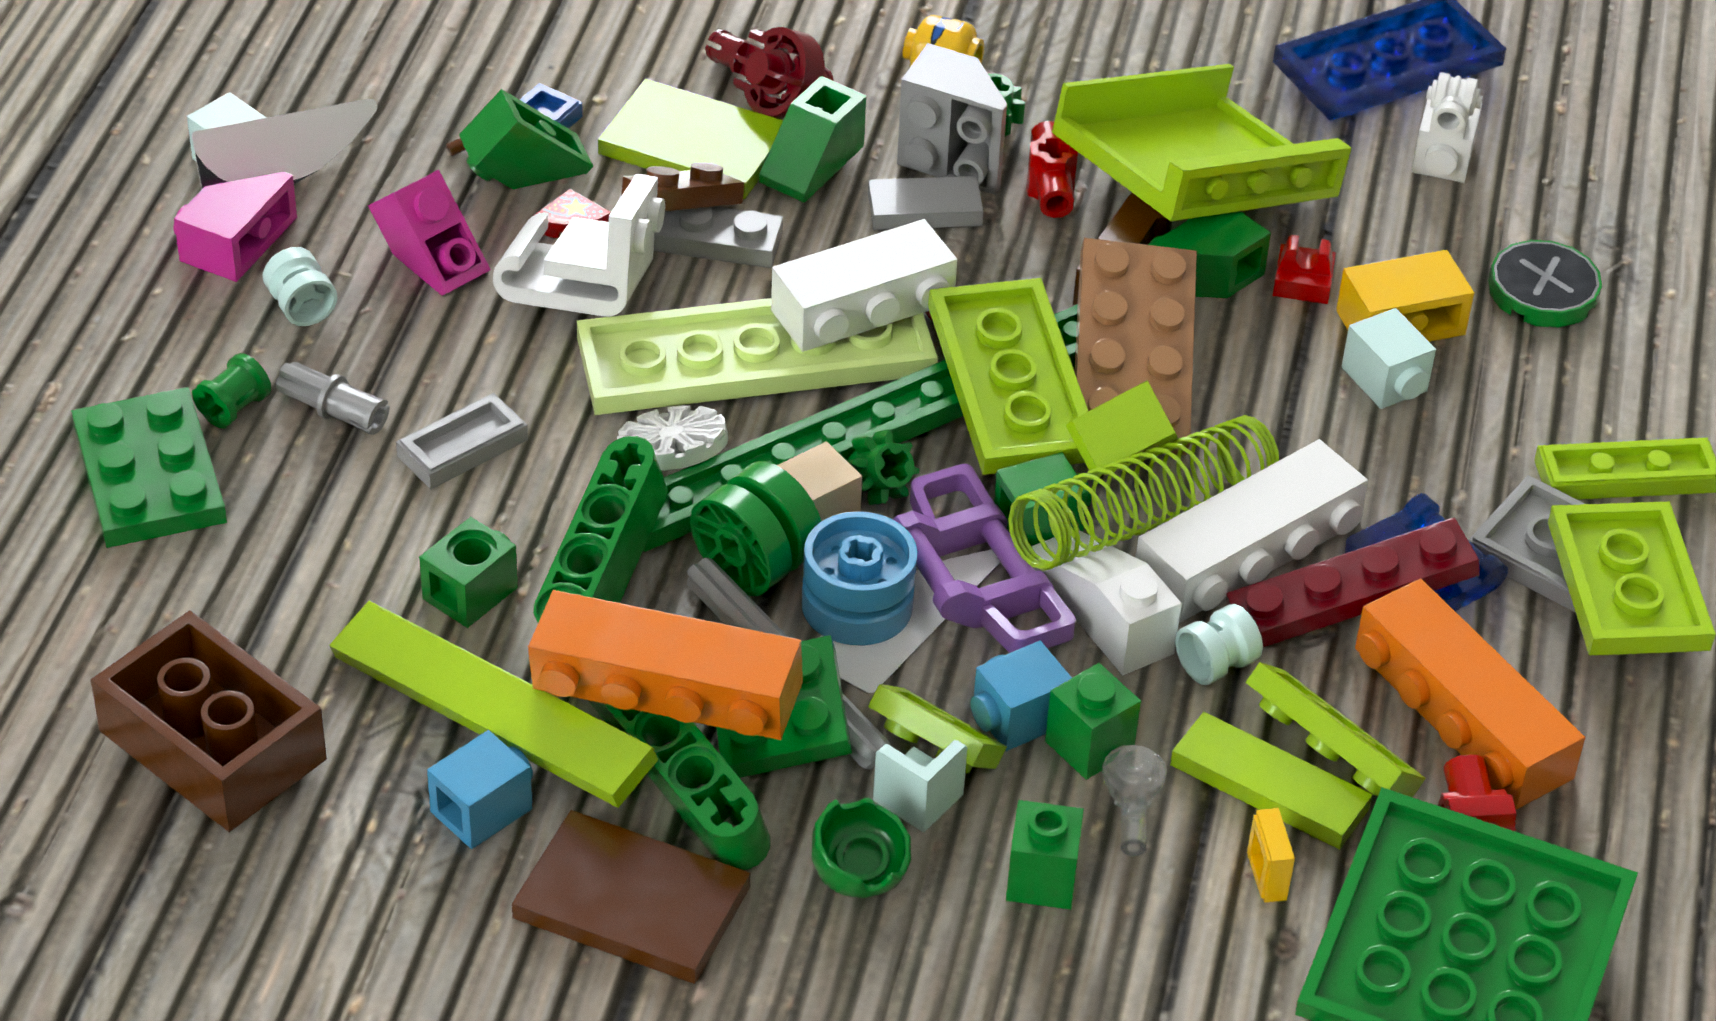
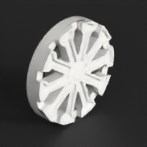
[617,405,728,471]

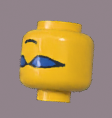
[903,15,984,67]

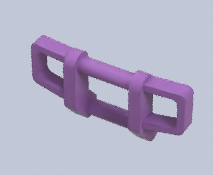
[893,464,1076,653]

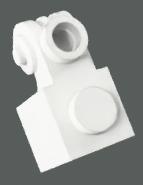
[1412,72,1483,183]

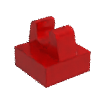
[1273,235,1336,304]

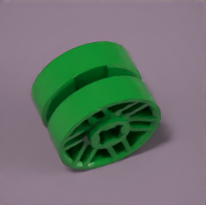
[690,461,821,596]

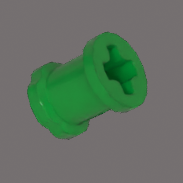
[192,353,272,429]

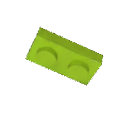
[868,684,1007,773]

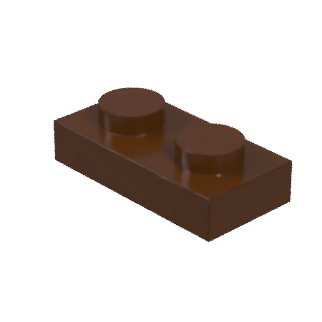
[621,162,745,211]

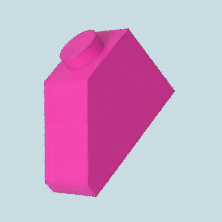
[173,172,297,282]

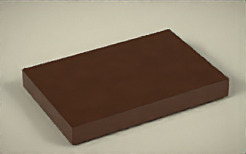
[512,810,751,984]

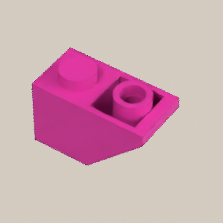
[368,170,491,295]

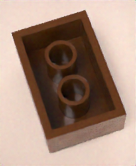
[90,610,327,832]

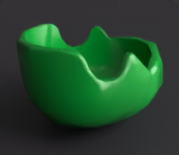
[811,797,911,898]

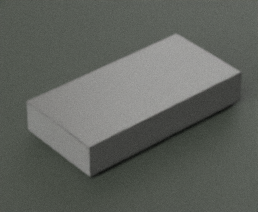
[868,176,983,230]
[396,393,528,489]

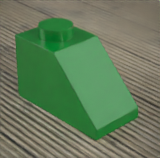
[459,89,594,190]

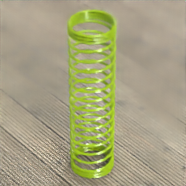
[1008,415,1279,571]

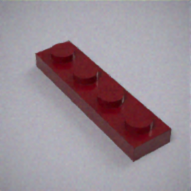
[1226,517,1480,647]

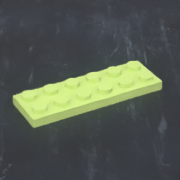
[576,298,938,415]

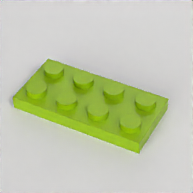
[928,278,1088,475]

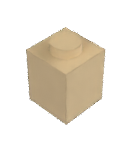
[777,441,862,521]

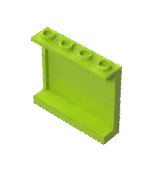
[1052,64,1352,221]

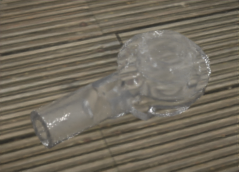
[1102,745,1167,856]

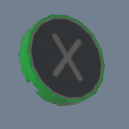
[1488,240,1602,328]

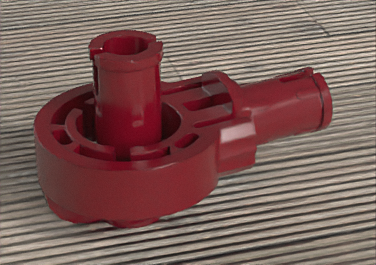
[705,27,833,120]

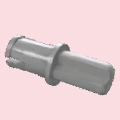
[276,362,390,435]

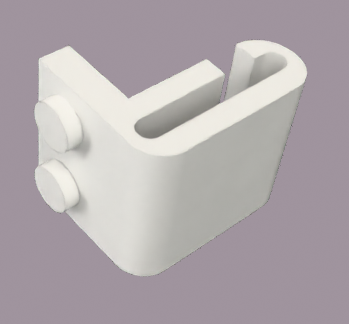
[493,174,665,317]

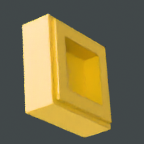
[1247,808,1295,903]

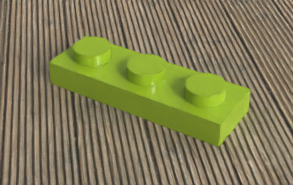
[1245,662,1426,797]

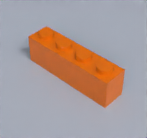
[1355,578,1585,810]
[528,590,803,740]

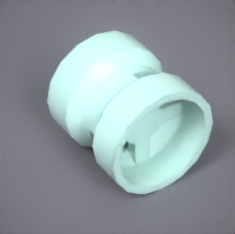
[263,247,338,326]
[1175,604,1263,685]

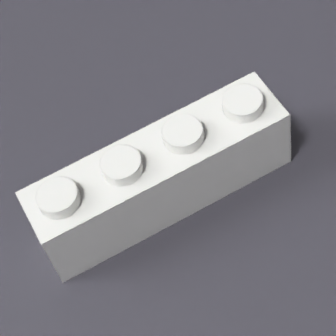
[1136,439,1368,623]

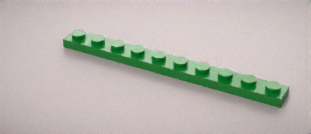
[643,304,1078,552]

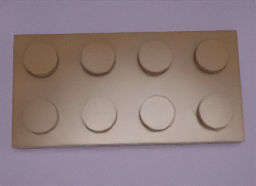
[1074,238,1197,456]

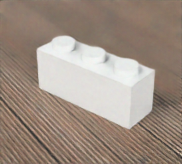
[771,219,957,352]

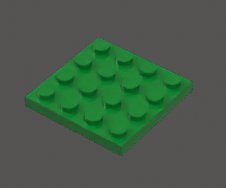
[1295,787,1638,1021]

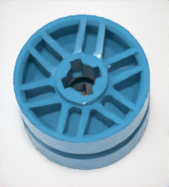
[802,512,918,645]

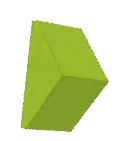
[1066,380,1179,471]

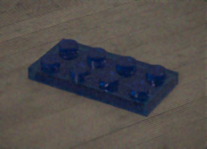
[1273,0,1507,121]

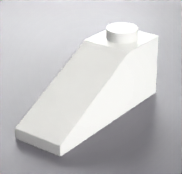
[1032,530,1182,676]

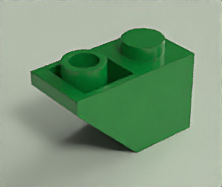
[759,76,867,203]
[1148,211,1271,298]

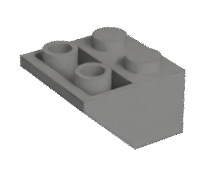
[897,43,1007,195]

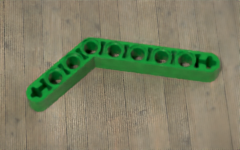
[533,436,771,870]

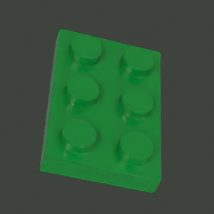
[71,387,227,548]

